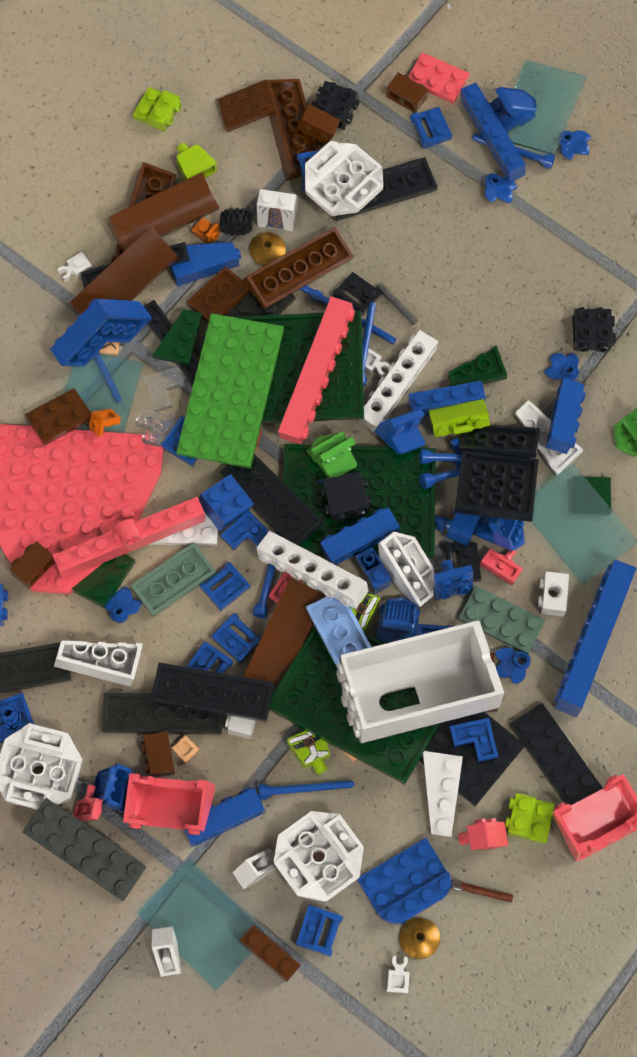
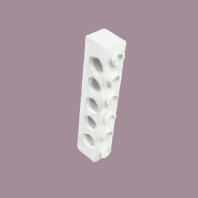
[358,330,438,433]
[257,531,368,609]

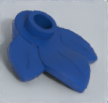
[558,130,591,160]
[485,173,517,203]
[544,353,579,381]
[105,587,142,623]
[495,648,531,684]

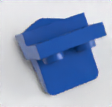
[489,87,537,132]
[374,409,425,454]
[475,516,525,551]
[376,597,420,644]
[93,763,136,813]

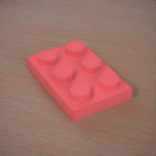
[408,52,469,104]

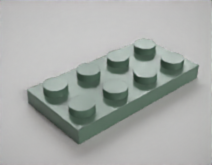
[131,542,217,617]
[458,586,545,654]

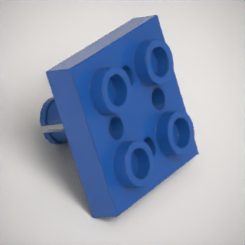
[433,560,473,600]
[0,693,35,744]

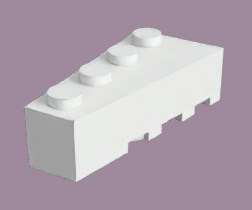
[54,641,143,687]

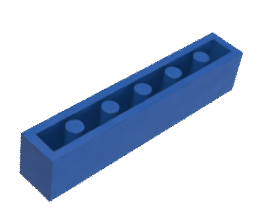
[460,82,526,183]

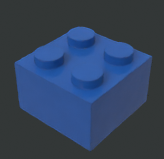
[199,474,254,532]

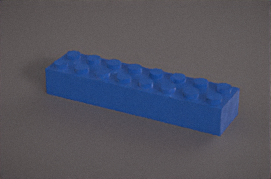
[554,559,637,717]

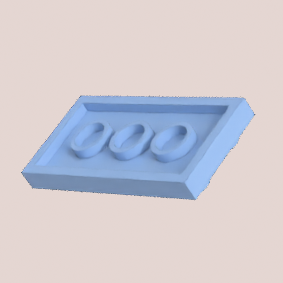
[306,597,371,669]

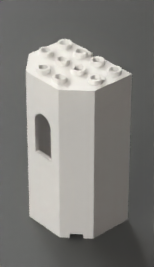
[336,620,504,743]

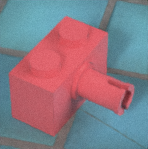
[458,818,509,850]

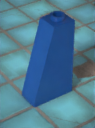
[170,242,241,287]

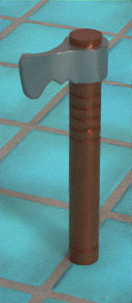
[451,879,514,903]

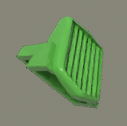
[613,408,637,457]
[306,431,357,478]

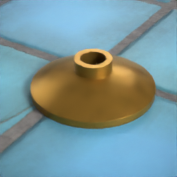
[249,232,286,266]
[399,917,440,959]

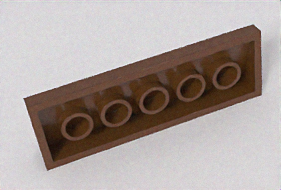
[267,79,319,181]
[111,162,177,263]
[107,172,219,252]
[69,227,179,314]
[242,227,354,309]
[243,577,326,692]

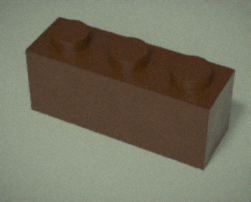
[239,925,301,982]

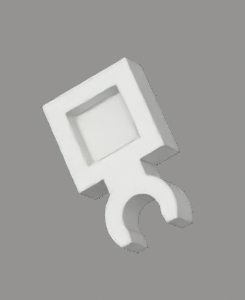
[57,252,92,282]
[365,349,390,377]
[387,956,410,994]

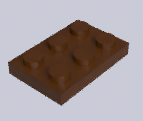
[217,80,277,132]
[186,266,251,323]
[25,388,92,446]

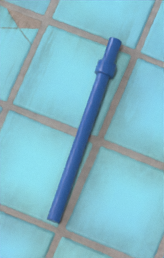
[299,285,397,345]

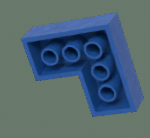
[50,299,152,367]

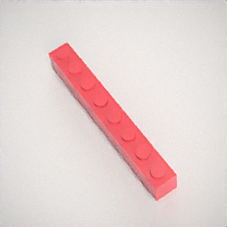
[278,297,355,444]

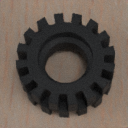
[220,208,253,236]

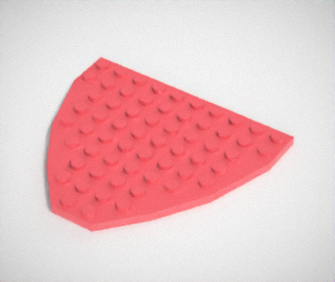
[0,424,165,595]

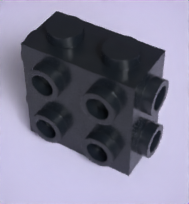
[311,81,360,130]
[572,307,616,352]
[320,471,372,522]

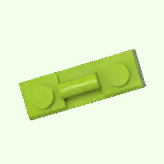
[429,399,490,437]

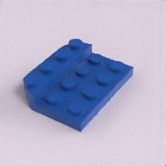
[357,838,451,925]

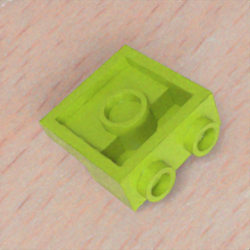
[133,87,182,132]
[505,793,554,844]

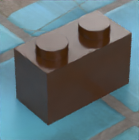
[386,72,428,113]
[297,104,340,144]
[10,541,55,589]
[141,731,175,778]

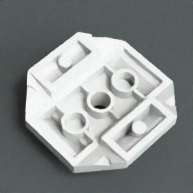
[305,141,383,216]
[0,723,83,810]
[273,811,364,902]

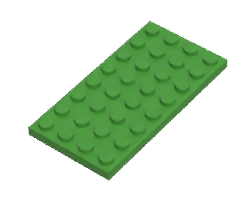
[176,313,284,469]

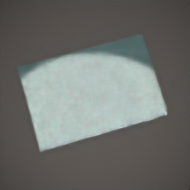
[507,60,587,155]
[65,353,143,433]
[532,464,637,585]
[137,860,268,990]

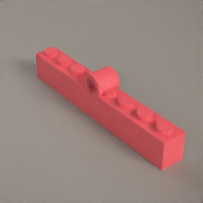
[53,497,206,579]

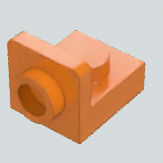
[192,218,220,244]
[89,409,121,436]

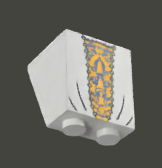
[257,189,299,232]

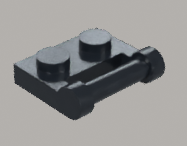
[332,272,382,317]
[443,543,481,582]

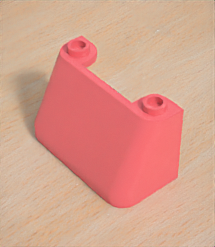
[123,773,216,835]
[553,774,637,862]

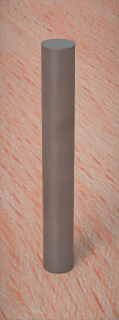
[376,282,419,325]

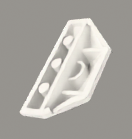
[378,532,434,607]

